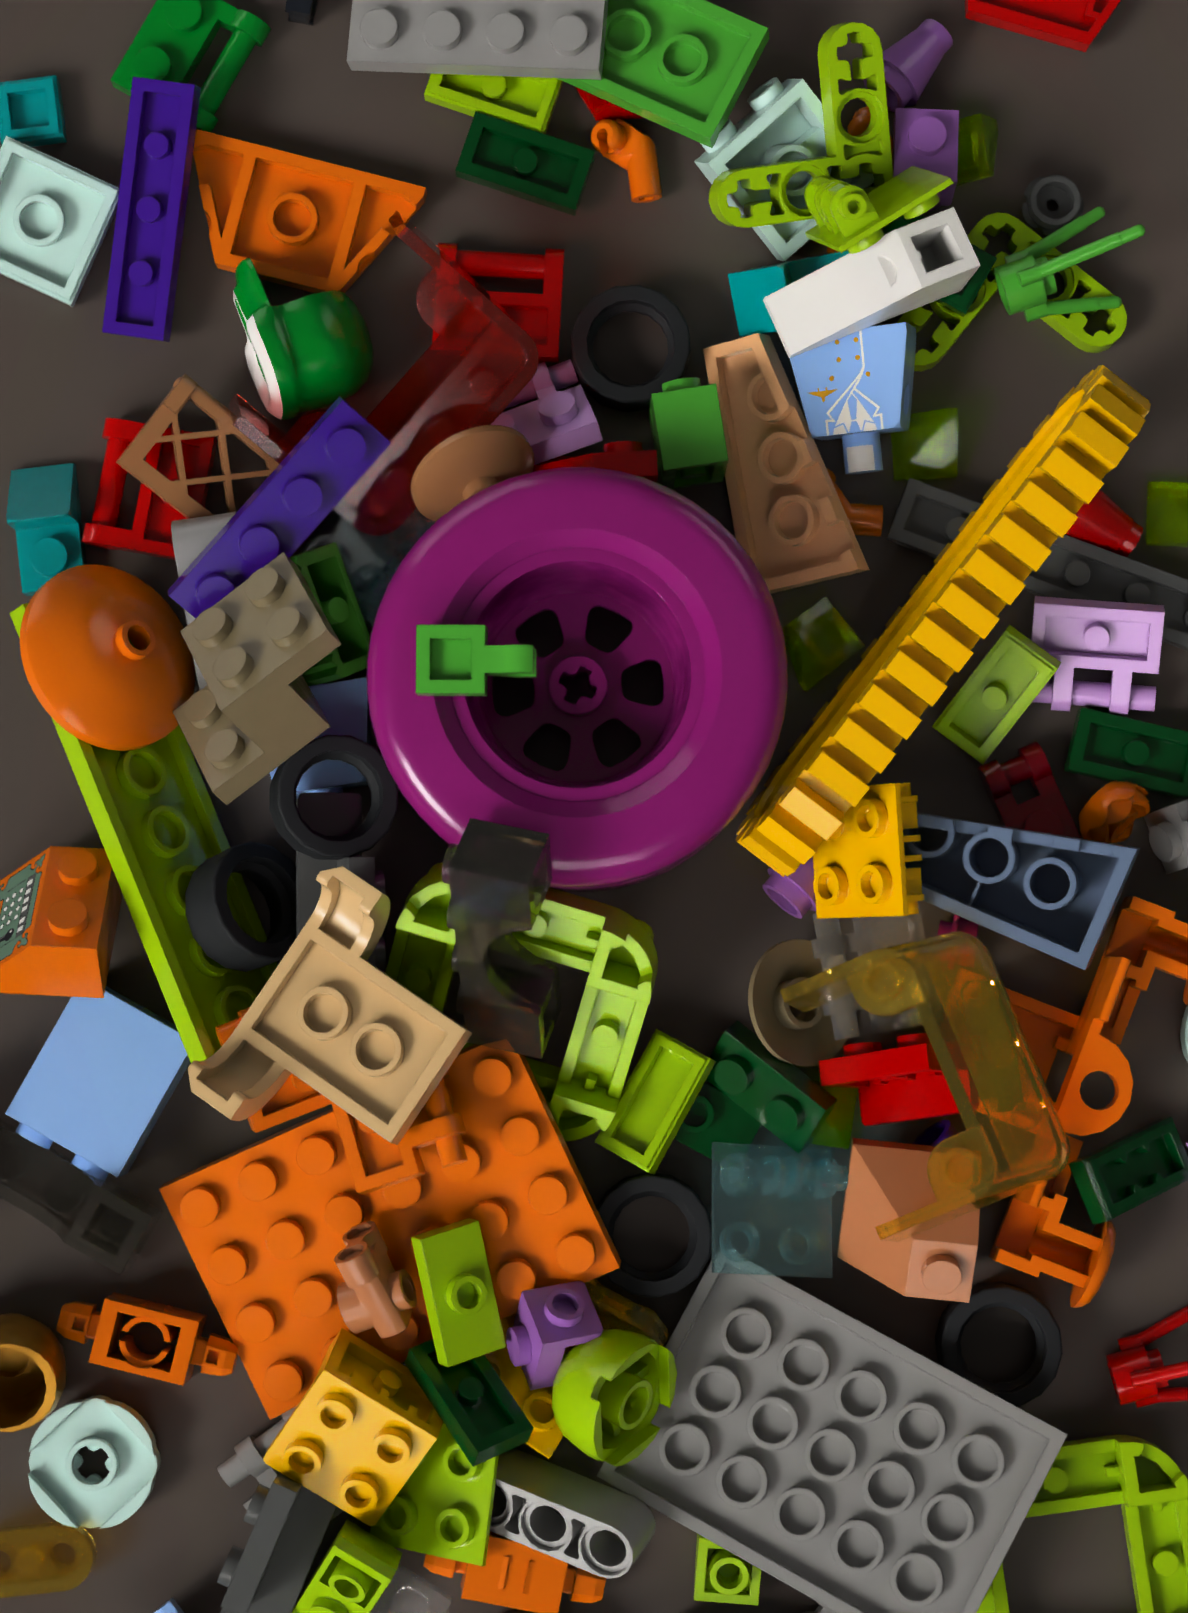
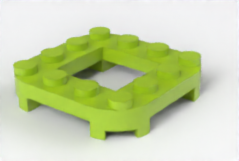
[385,862,658,1141]
[977,1434,1188,1613]

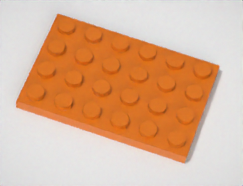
[159,1028,621,1420]

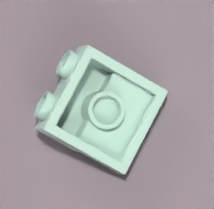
[694,77,874,261]

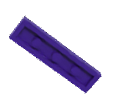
[102,77,201,342]
[167,396,391,618]

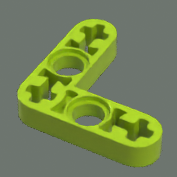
[709,22,893,228]
[898,212,1127,372]

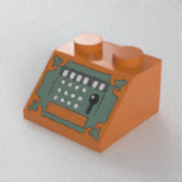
[0,846,122,998]

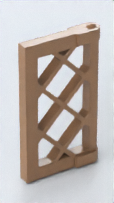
[116,373,287,519]

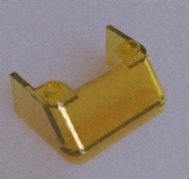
[780,932,1070,1242]

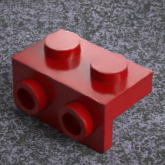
[819,1033,976,1126]

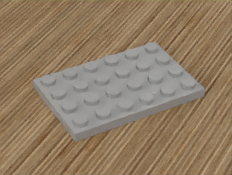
[597,1245,1068,1613]

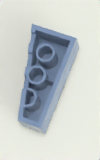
[903,813,1141,970]

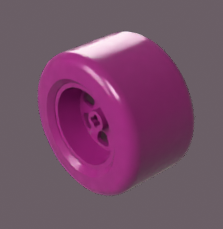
[367,467,788,893]

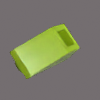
[292,1519,402,1613]

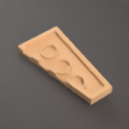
[703,333,870,594]

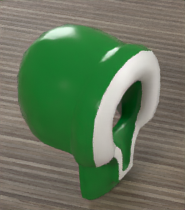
[233,257,374,420]

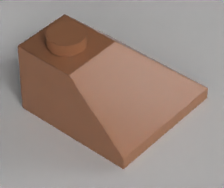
[837,1138,982,1303]

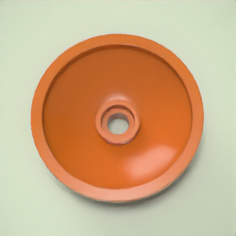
[20,564,195,751]

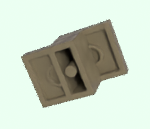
[173,552,341,805]

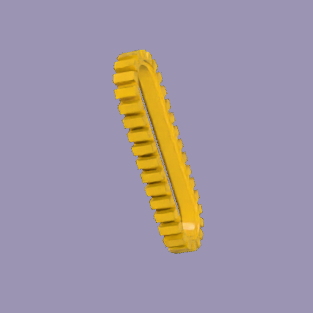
[735,365,1151,877]

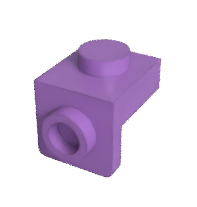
[892,108,959,212]
[506,1281,603,1390]

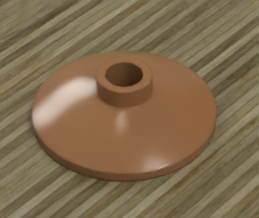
[411,425,535,522]

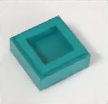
[0,75,67,147]

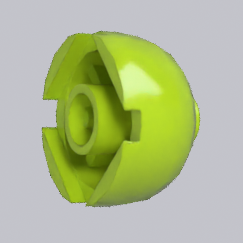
[552,1329,677,1466]

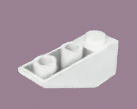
[763,207,981,358]

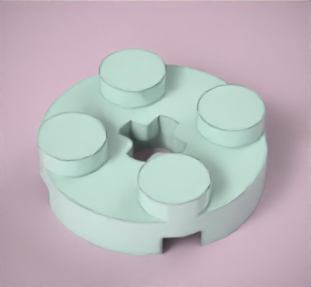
[28,1395,161,1529]

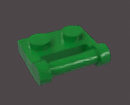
[110,0,271,133]

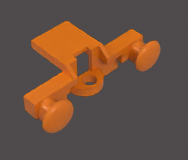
[933,896,1188,1308]

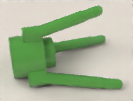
[993,206,1146,323]

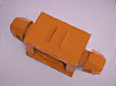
[56,1292,239,1386]
[423,1531,606,1613]

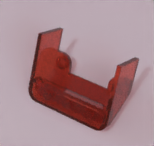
[229,210,539,536]

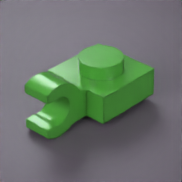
[416,625,537,696]

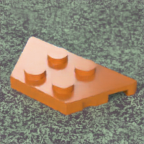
[193,129,427,293]

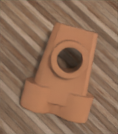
[334,1221,417,1338]

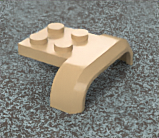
[188,866,472,1145]

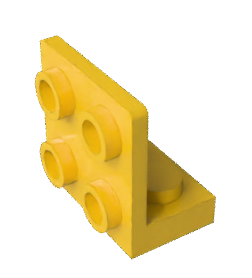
[263,1328,443,1526]

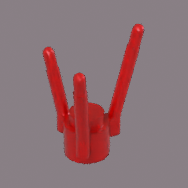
[1106,1305,1188,1408]

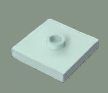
[0,136,119,307]

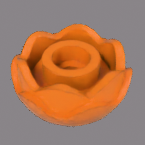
[1079,781,1150,843]

